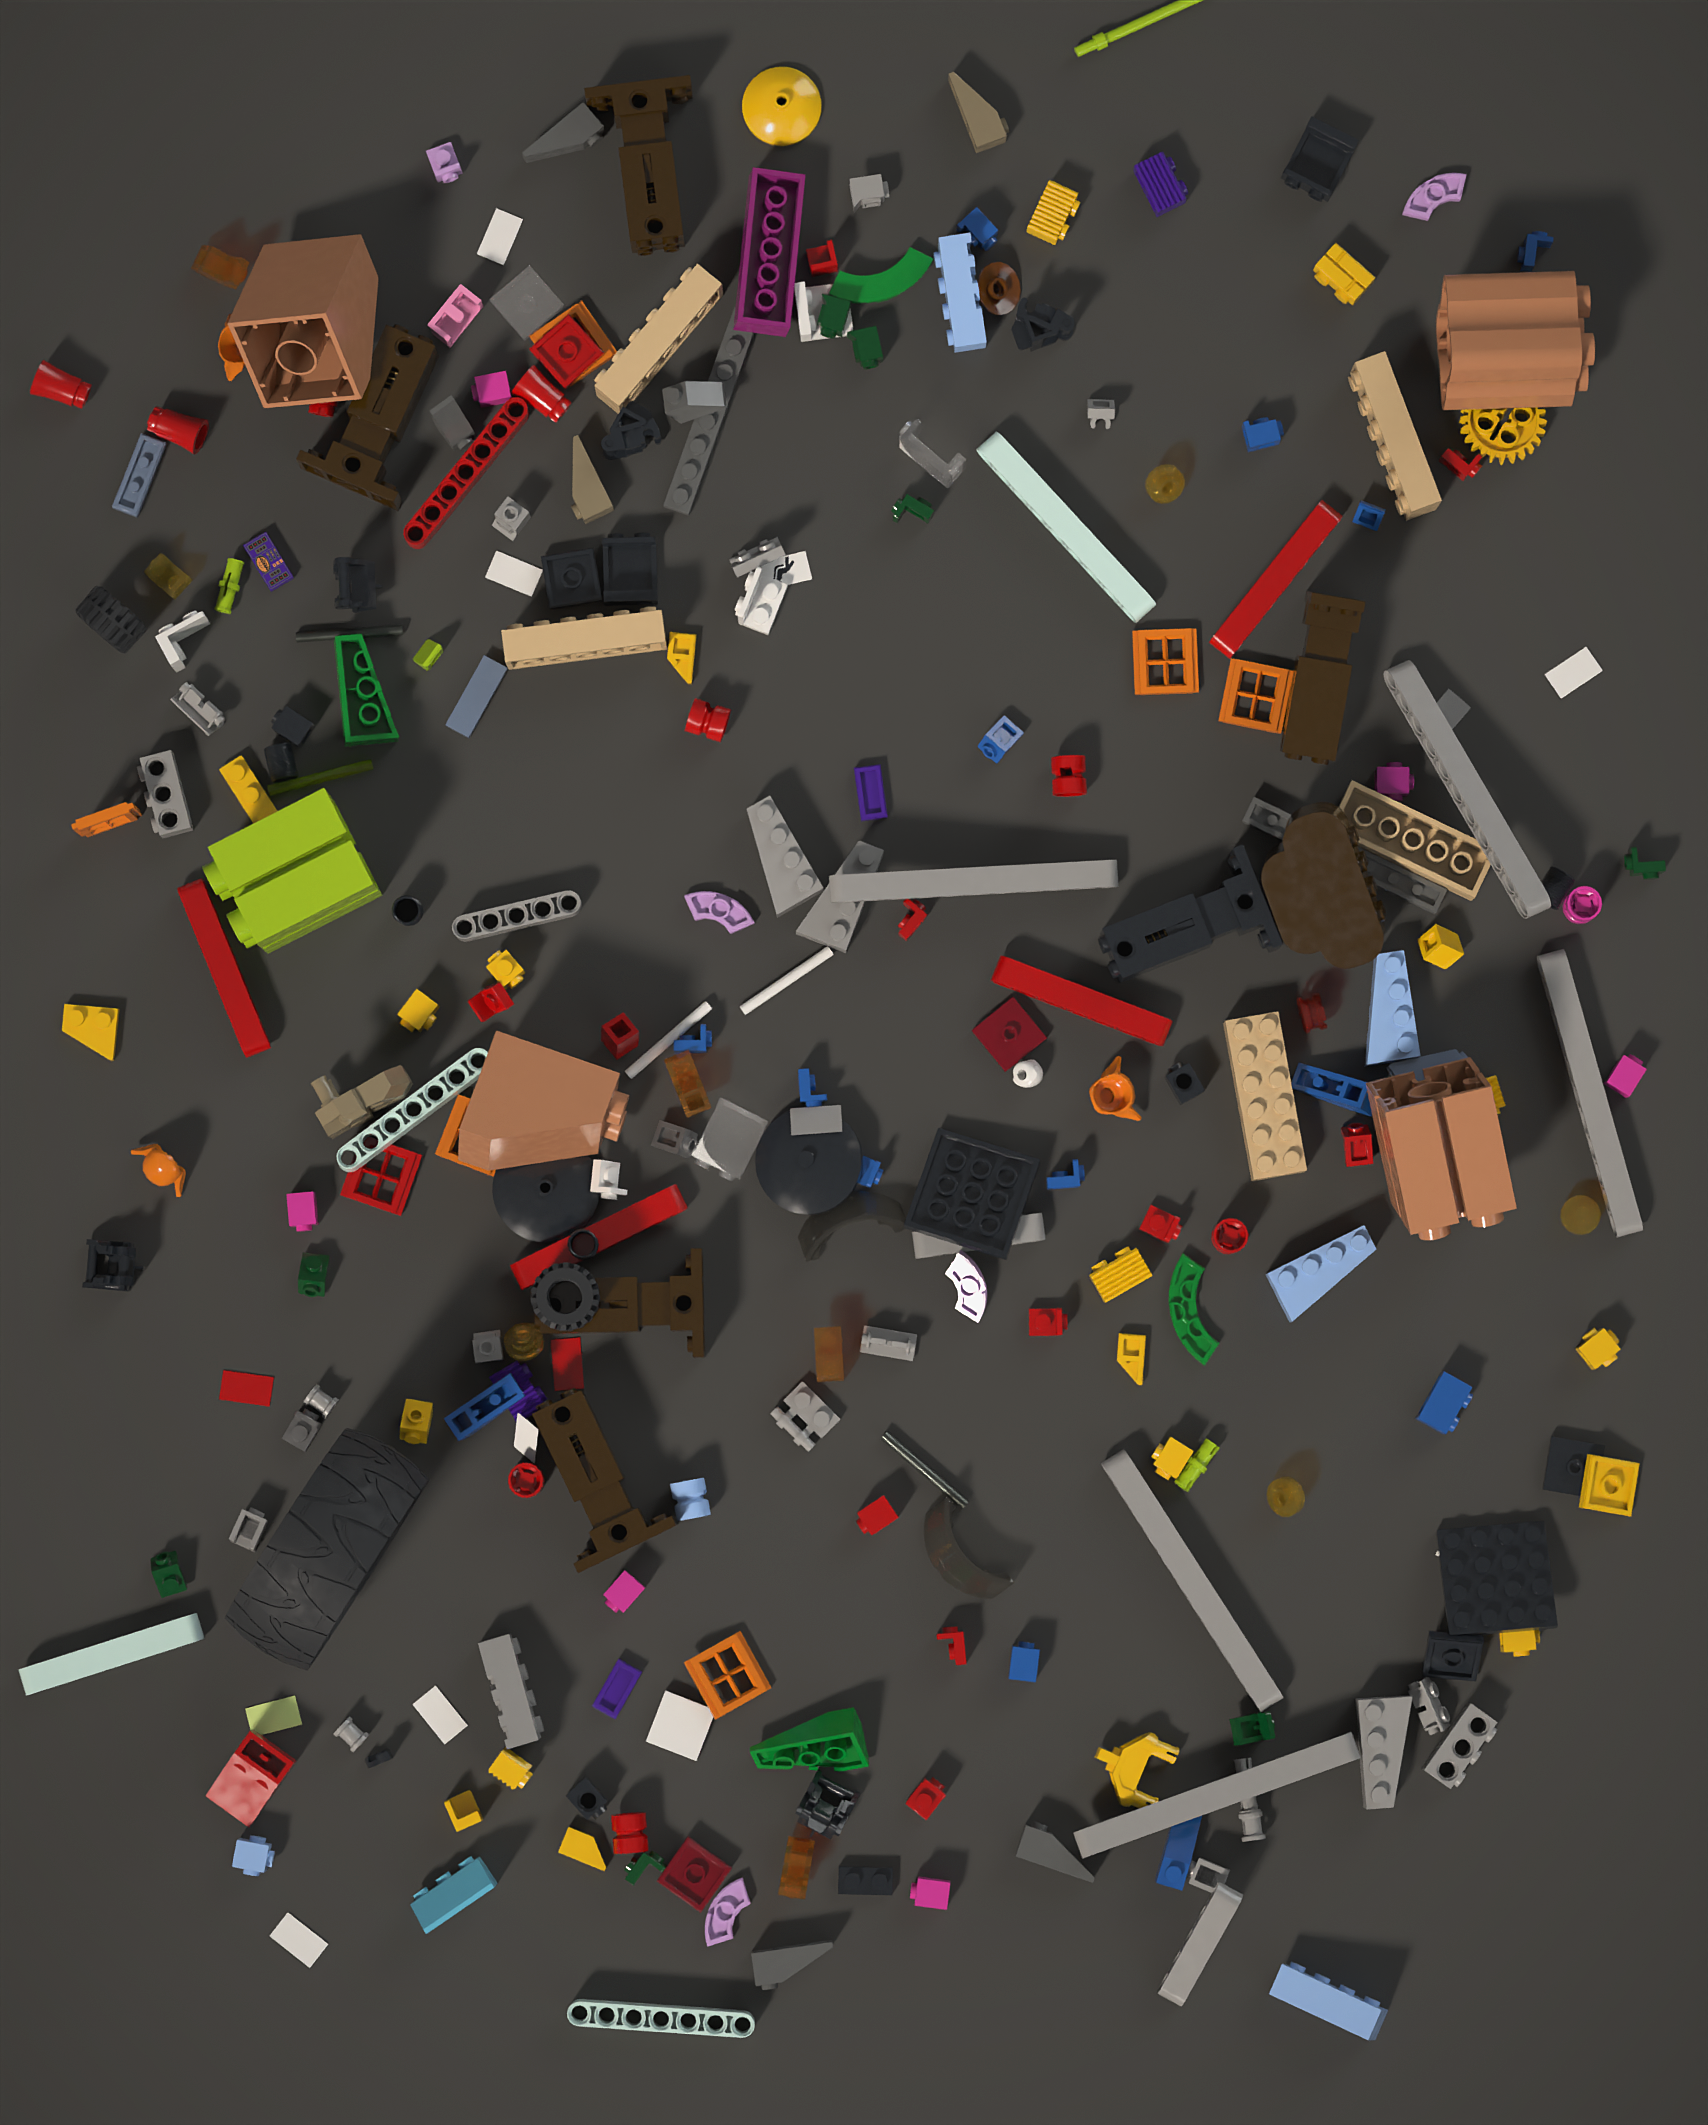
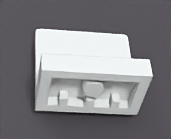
[794,282,853,342]
[735,566,788,635]
[155,611,210,673]

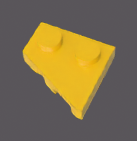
[62,1004,119,1061]

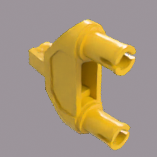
[1094,1732,1179,1809]

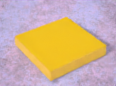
[1579,1454,1640,1517]

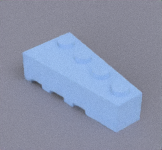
[1265,1225,1376,1322]
[1269,1961,1388,2040]

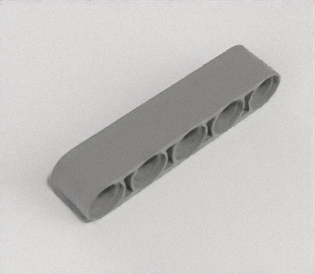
[452,890,582,942]
[912,1213,1046,1259]
[1157,1882,1243,2006]

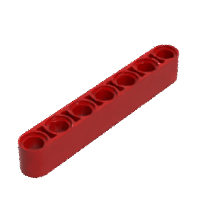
[403,397,529,549]
[1209,500,1343,659]
[177,878,271,1058]
[990,956,1173,1047]
[510,1184,688,1290]

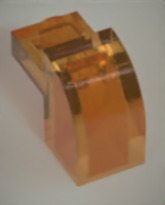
[191,245,250,290]
[664,1050,712,1118]
[814,1326,844,1383]
[778,1836,815,1900]

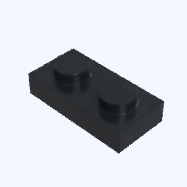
[838,1866,893,1895]

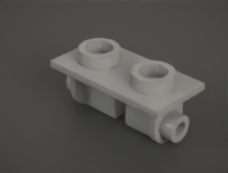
[170,682,225,736]
[860,1326,917,1361]
[1408,1677,1450,1735]

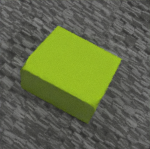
[413,639,443,671]

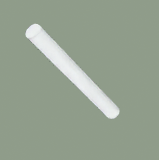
[739,946,834,1015]
[625,1001,712,1079]

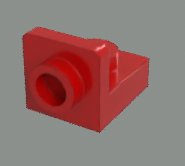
[1439,448,1483,481]
[898,899,927,942]
[468,982,514,1022]
[1341,1123,1373,1167]
[1139,1205,1182,1243]
[1029,1308,1067,1336]
[936,1626,967,1665]
[905,1777,946,1820]

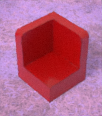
[806,240,838,277]

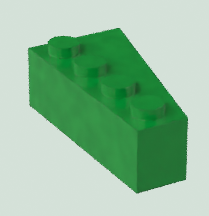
[334,634,399,747]

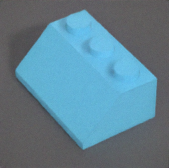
[410,1856,498,1934]

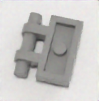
[729,537,786,577]
[770,1381,840,1452]

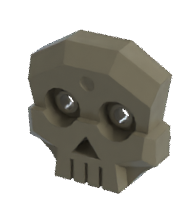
[311,1065,413,1139]

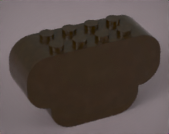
[1261,802,1387,969]

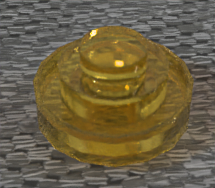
[1145,464,1185,504]
[1560,1195,1601,1235]
[504,1323,544,1361]
[1267,1476,1305,1517]

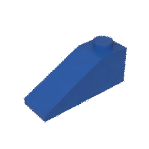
[1291,1063,1372,1116]
[444,1373,526,1441]
[1154,1816,1202,1891]

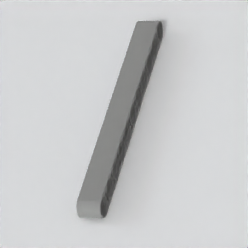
[1384,660,1551,919]
[829,860,1119,903]
[1537,949,1643,1238]
[1101,1449,1283,1712]
[1073,1732,1361,1858]

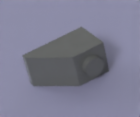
[662,381,727,424]

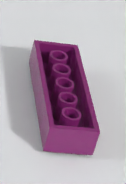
[733,167,805,337]

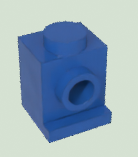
[957,207,998,251]
[1242,417,1284,452]

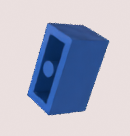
[1415,1371,1473,1434]

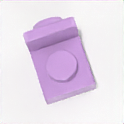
[426,142,463,183]

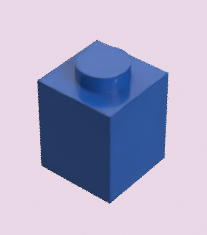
[1008,1641,1040,1682]

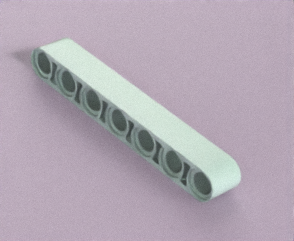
[337,1048,488,1172]
[19,1613,205,1696]
[567,1999,755,2038]

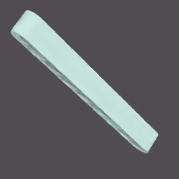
[976,431,1156,623]

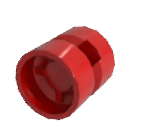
[685,698,731,743]
[1051,755,1087,797]
[1211,1218,1248,1254]
[508,1463,545,1498]
[611,1812,649,1854]

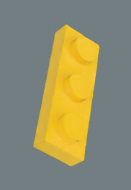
[219,755,277,824]

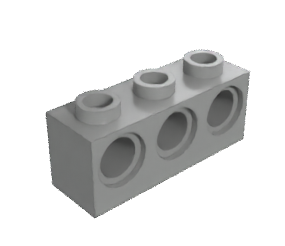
[137,750,194,838]
[1421,1702,1497,1789]

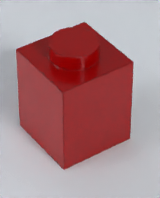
[601,1012,639,1060]
[855,1495,899,1535]

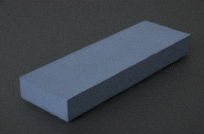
[112,433,167,518]
[445,655,508,738]

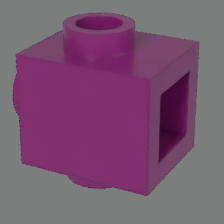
[1374,762,1414,801]

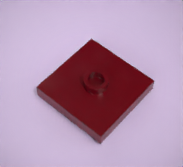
[972,997,1047,1072]
[657,1836,732,1913]

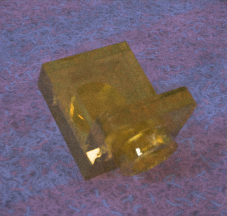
[144,553,192,600]

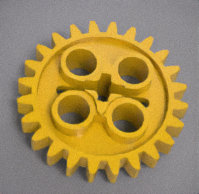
[1459,407,1547,465]

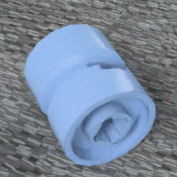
[670,1478,711,1521]

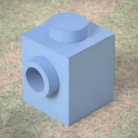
[232,1835,275,1876]

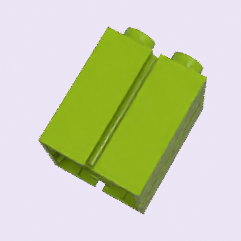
[202,788,383,954]

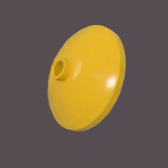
[742,67,821,146]

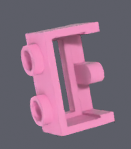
[427,284,483,348]

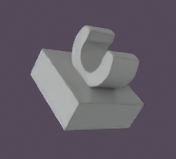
[1087,399,1115,429]

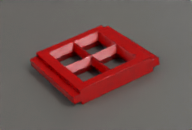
[340,1137,423,1216]

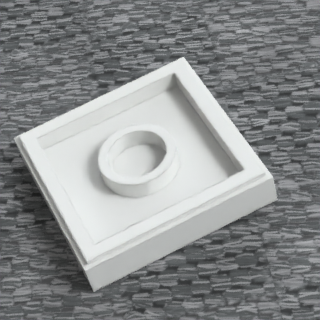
[646,1690,713,1761]

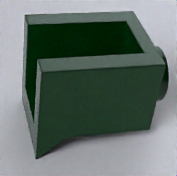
[817,294,851,339]
[847,326,883,370]

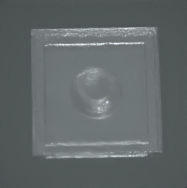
[489,265,565,341]

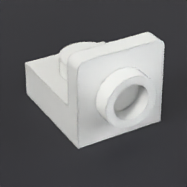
[590,1160,628,1200]

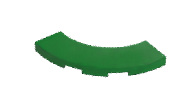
[828,247,933,304]
[1169,1253,1219,1365]

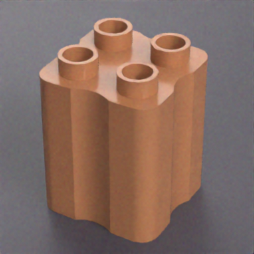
[1436,271,1595,410]

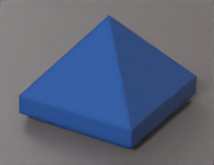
[1352,500,1386,531]

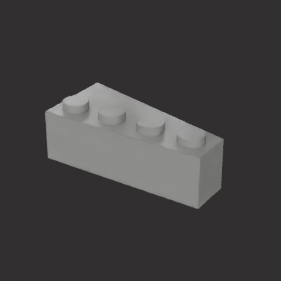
[747,796,824,918]
[796,841,884,953]
[478,1633,544,1749]
[1355,1695,1412,1809]

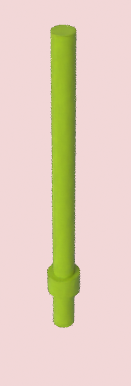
[1074,0,1203,57]

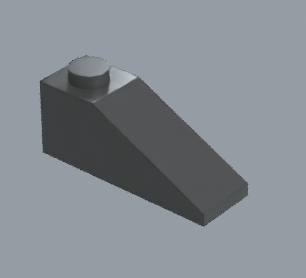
[522,103,605,163]
[430,395,475,451]
[1015,1821,1095,1883]
[751,1940,833,1990]

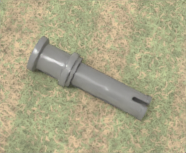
[1234,1758,1266,1842]

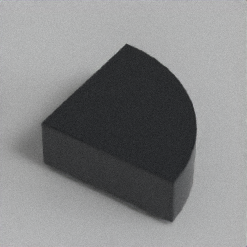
[365,1749,393,1769]

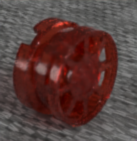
[1297,992,1327,1034]

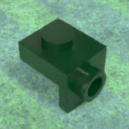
[891,494,934,524]
[1624,847,1666,880]
[298,1252,330,1297]
[150,1551,187,1598]
[1229,1712,1275,1746]
[624,1850,667,1885]

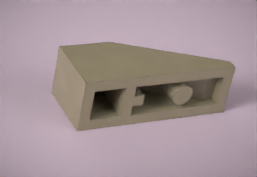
[948,72,1009,153]
[571,435,614,524]

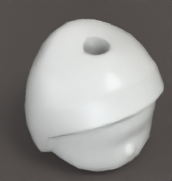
[1013,1060,1043,1088]

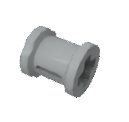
[303,1384,339,1419]
[333,1716,369,1752]

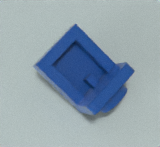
[1517,231,1554,272]

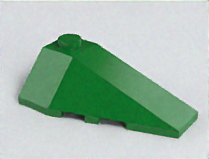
[750,1707,869,1771]

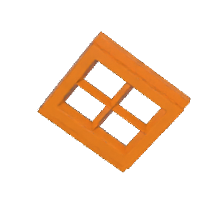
[529,301,617,387]
[1132,628,1199,695]
[1218,658,1293,734]
[71,802,142,837]
[435,1094,495,1177]
[684,1631,771,1720]

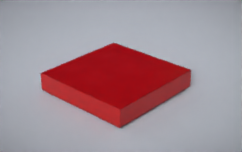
[529,314,605,389]

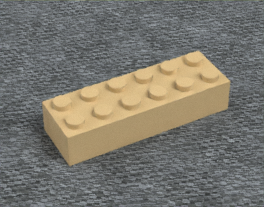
[594,264,723,414]
[1348,351,1442,521]
[501,607,667,670]
[1338,780,1491,901]
[1223,1012,1307,1181]

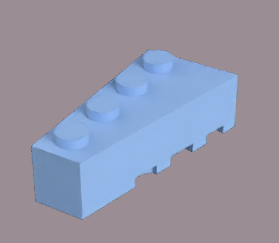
[934,233,987,353]
[1364,950,1421,1067]

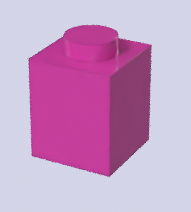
[471,371,512,408]
[1603,1054,1647,1098]
[286,1191,319,1232]
[603,1570,646,1613]
[910,1876,950,1910]

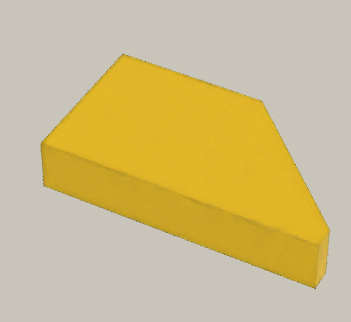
[667,632,696,684]
[1117,1333,1146,1385]
[558,1827,606,1871]

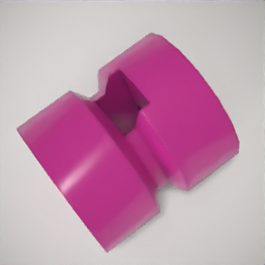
[1562,886,1602,924]

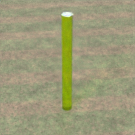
[267,759,374,796]

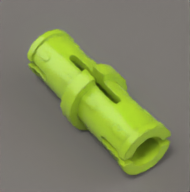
[214,558,244,614]
[1174,1438,1220,1492]

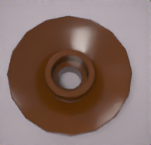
[977,262,1021,315]

